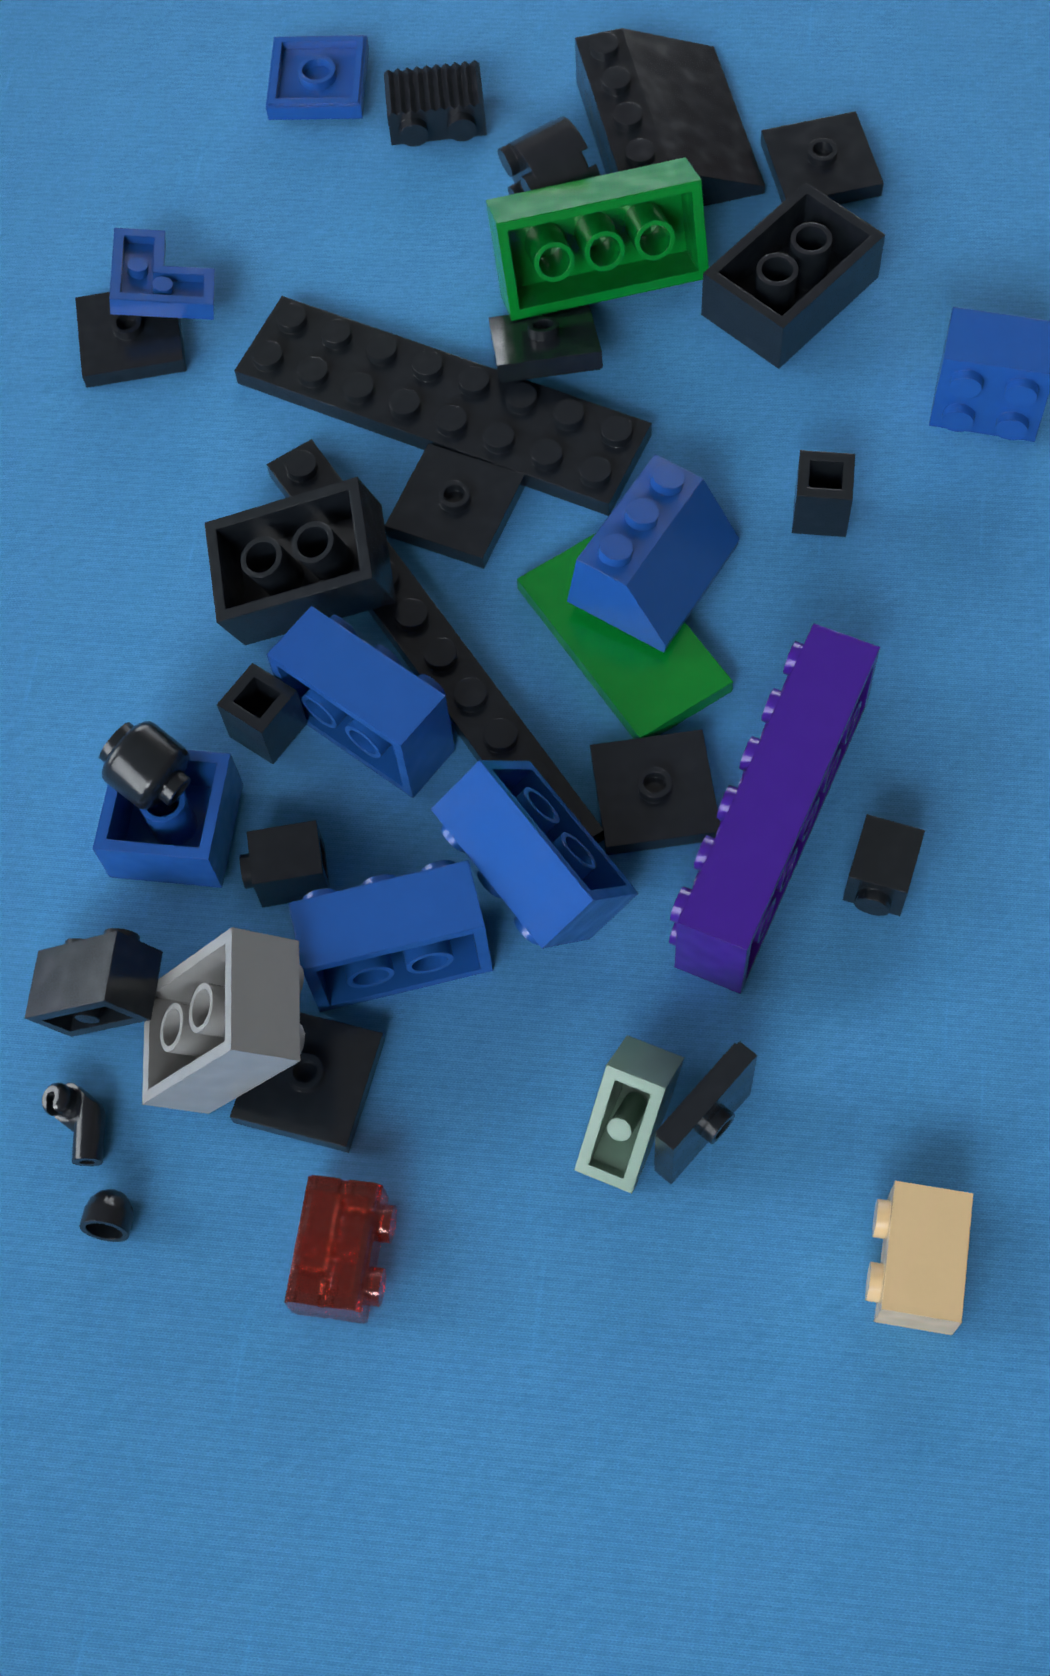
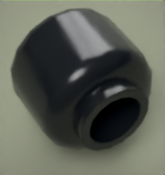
[99,721,191,810]

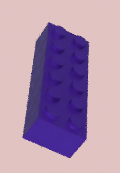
[669,623,880,994]

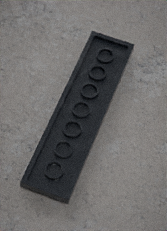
[234,296,652,516]

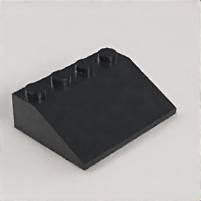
[575,28,765,206]

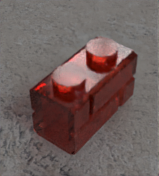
[284,1175,397,1324]

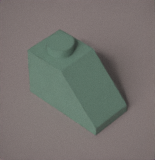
[574,1035,684,1194]

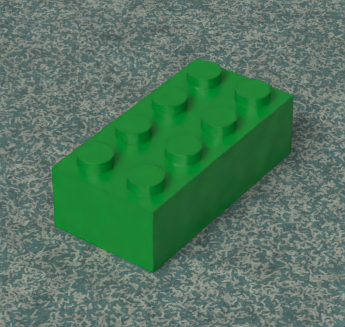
[486,157,709,321]

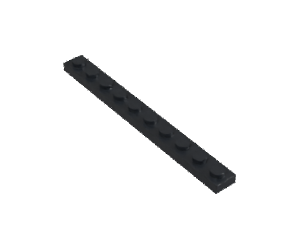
[267,439,604,843]

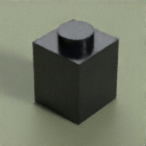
[792,450,855,537]
[217,663,307,764]
[843,814,925,916]
[239,820,330,907]

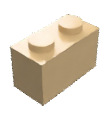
[865,1181,974,1335]

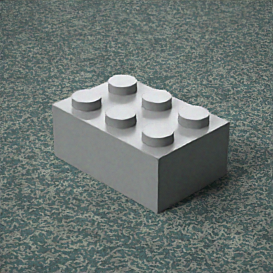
[142,927,305,1114]

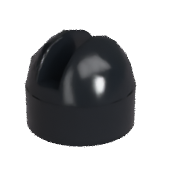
[79,1189,134,1242]

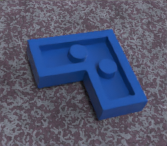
[109,228,215,320]

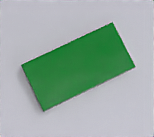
[517,533,733,739]

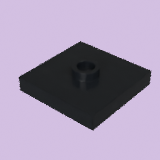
[760,111,884,204]
[75,292,187,388]
[488,304,603,383]
[385,443,526,569]
[590,729,720,855]
[230,1012,385,1153]
[654,1041,757,1184]

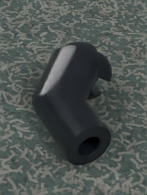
[42,1083,106,1166]

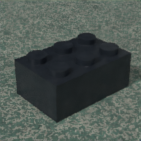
[701,182,885,369]
[205,477,396,645]

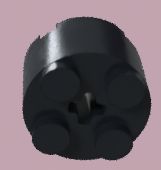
[498,116,600,195]

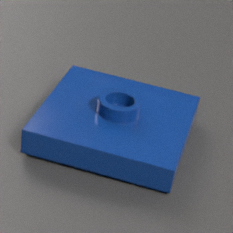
[266,35,369,120]

